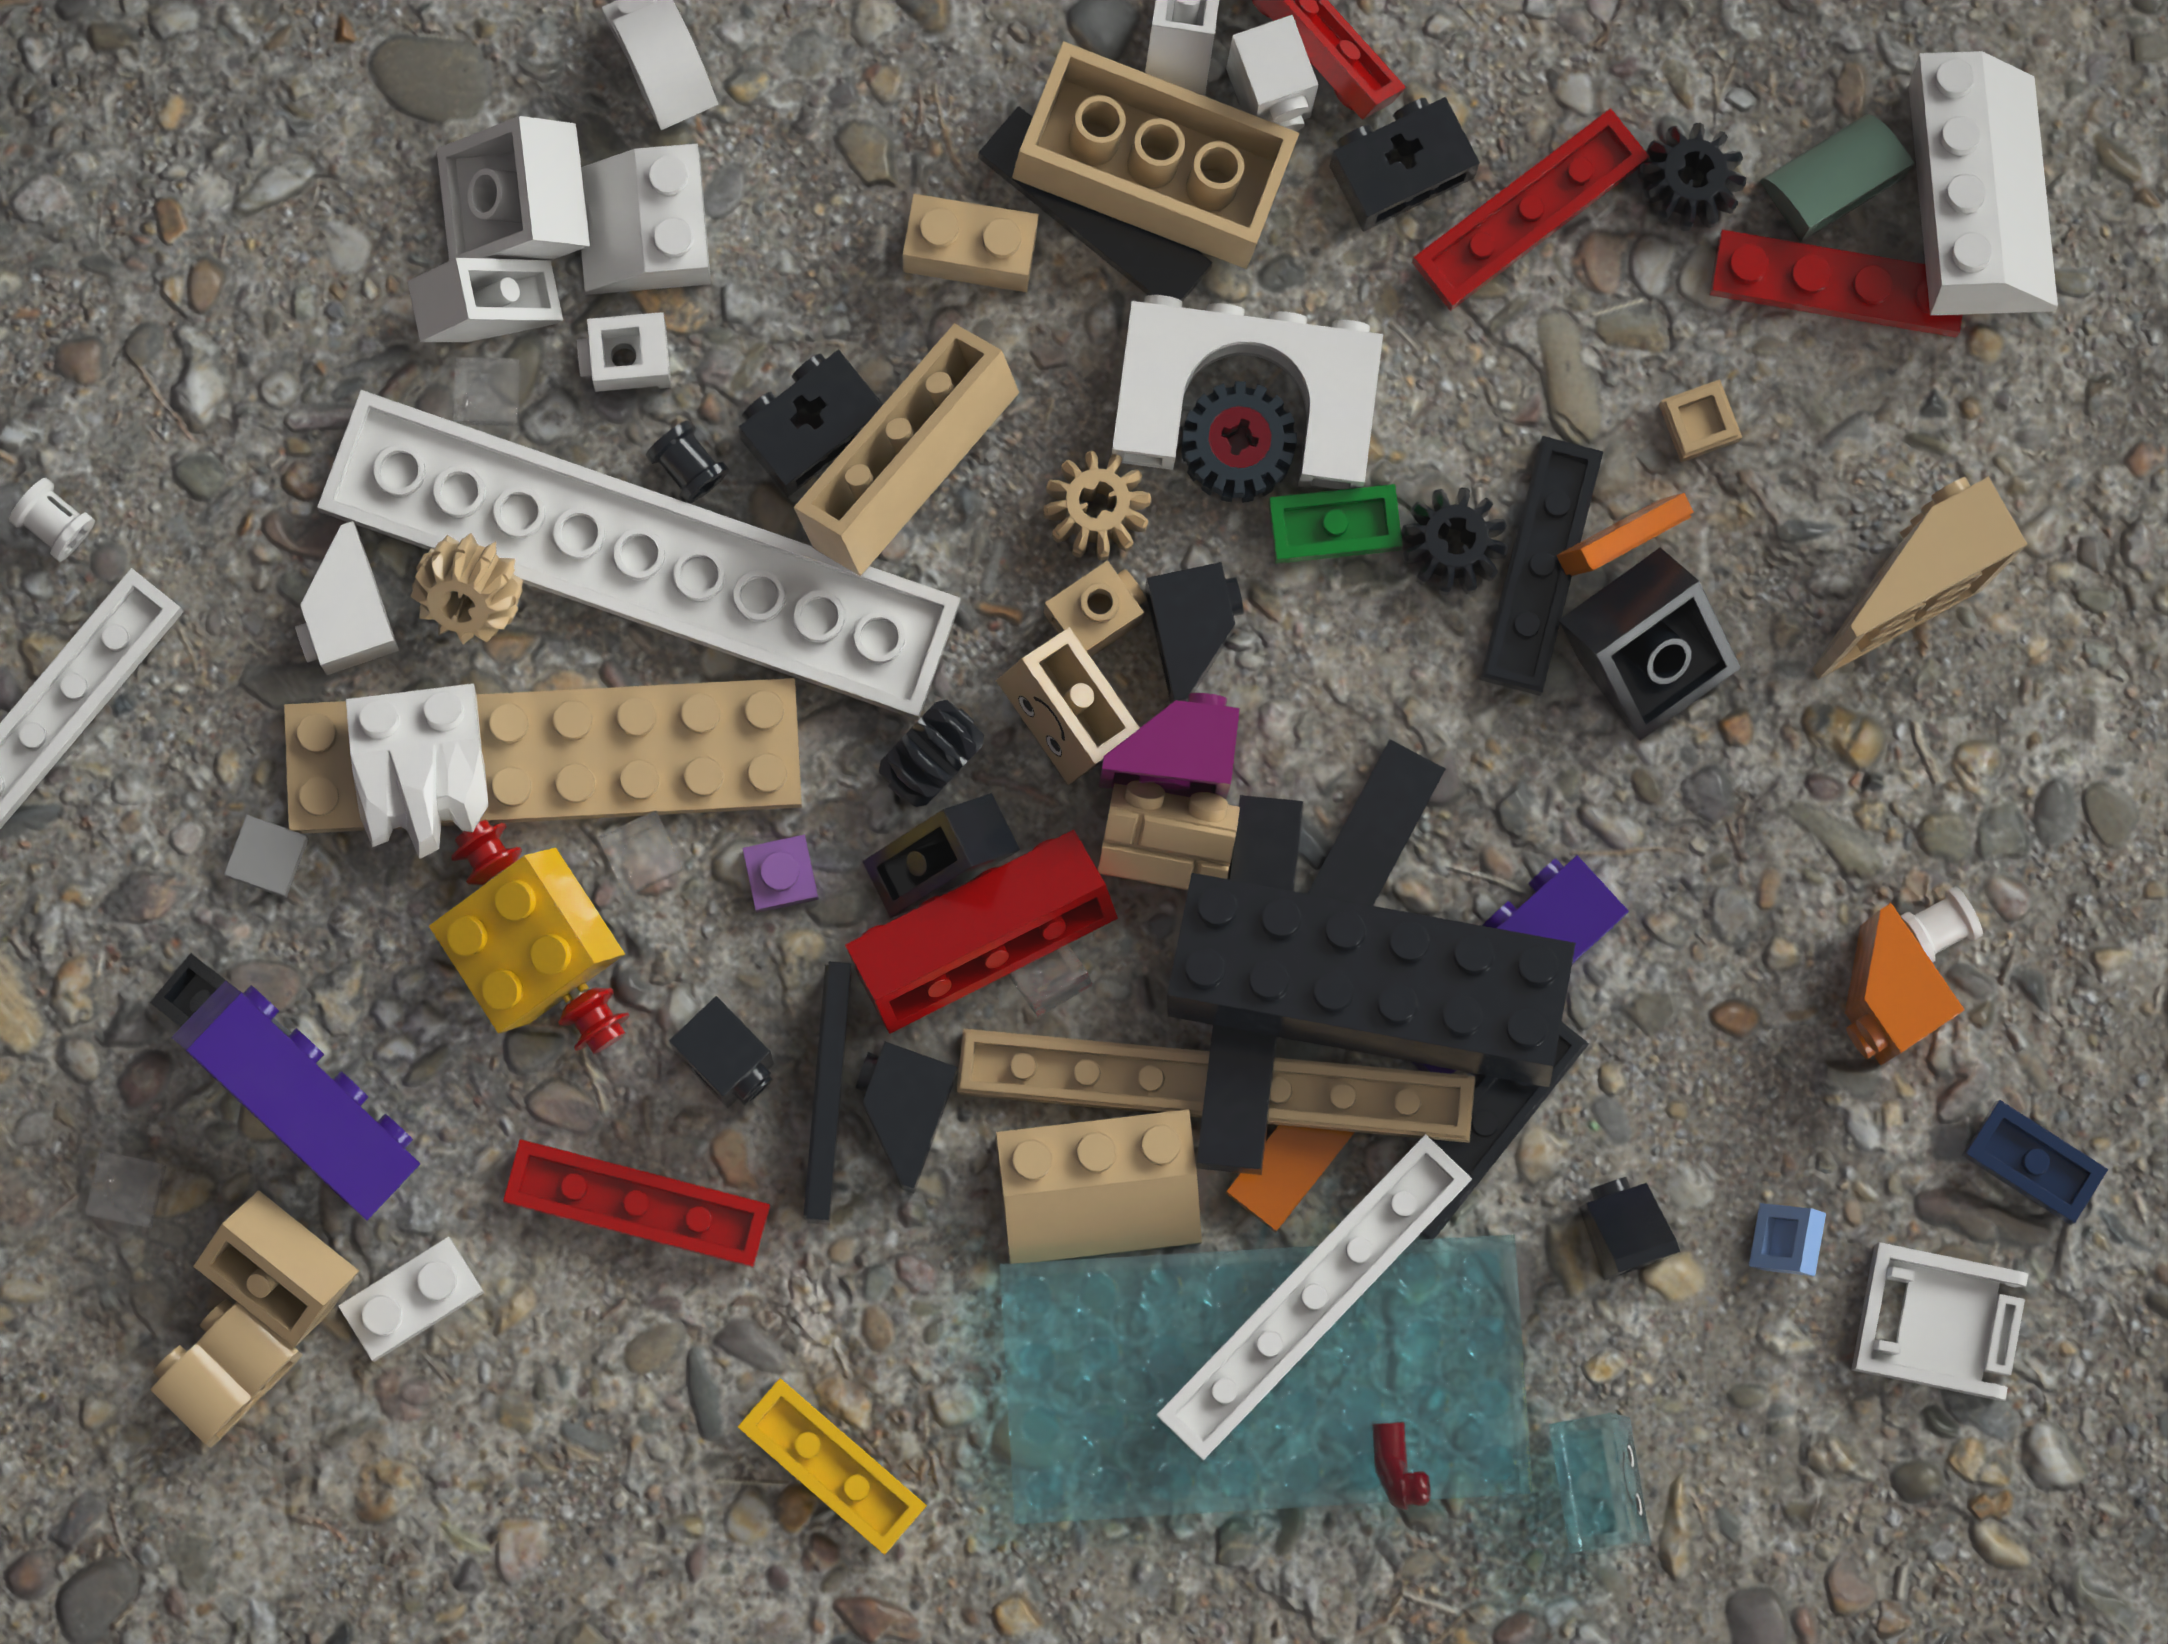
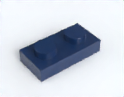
[1962,1100,2108,1225]

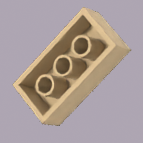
[1012,41,1300,269]

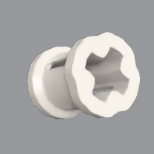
[9,478,95,562]
[1900,886,1983,963]

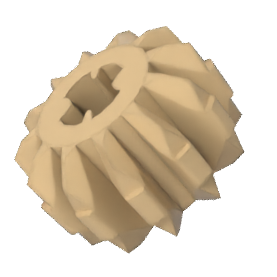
[1043,451,1151,560]
[411,533,524,645]

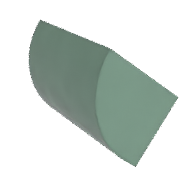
[1760,114,1914,243]

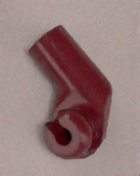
[1372,1422,1431,1510]

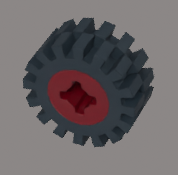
[1181,381,1297,503]

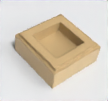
[1659,379,1742,462]

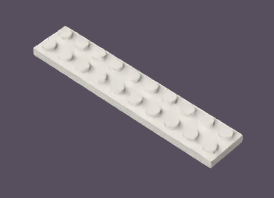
[317,390,961,720]

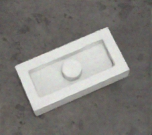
[338,1237,484,1362]

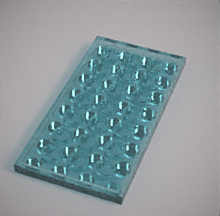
[1000,1234,1533,1525]

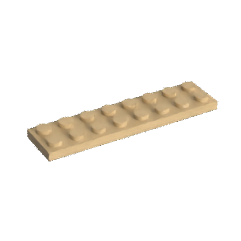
[284,678,802,834]

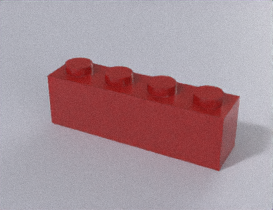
[845,829,1118,1034]

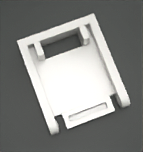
[1851,1242,2028,1401]

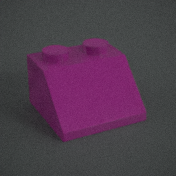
[1099,693,1240,799]

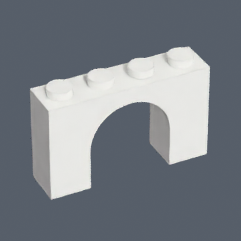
[1111,295,1383,491]

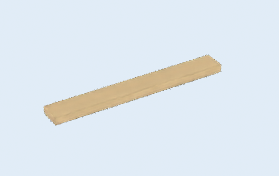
[957,1029,1475,1143]

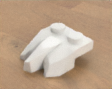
[346,683,488,859]

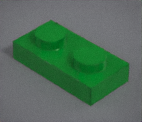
[1268,484,1403,564]

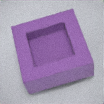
[742,834,819,913]

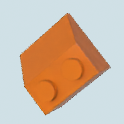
[1845,903,1965,1065]

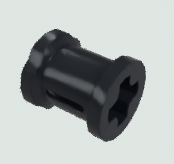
[646,420,729,504]

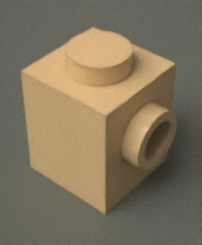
[1044,560,1146,657]

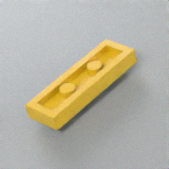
[738,1378,927,1555]

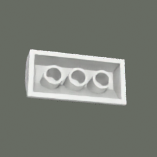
[1909,51,2058,315]

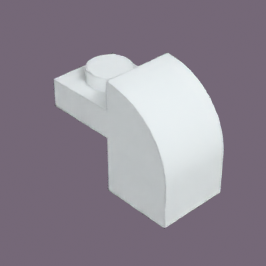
[602,0,719,130]

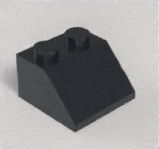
[1559,547,1741,741]

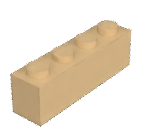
[794,323,1019,576]

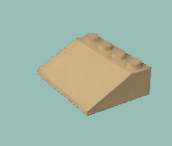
[1812,476,2028,680]

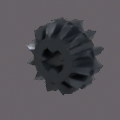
[1638,122,1747,231]
[1401,487,1508,596]
[879,700,984,807]

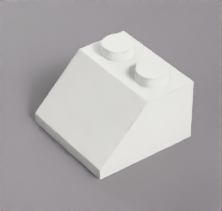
[437,116,590,261]
[581,143,711,295]

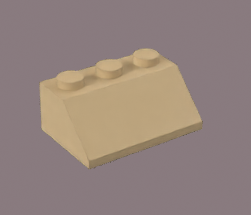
[995,1110,1202,1266]

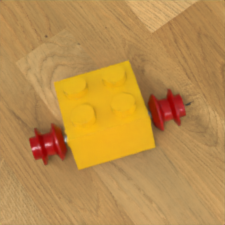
[429,819,630,1054]

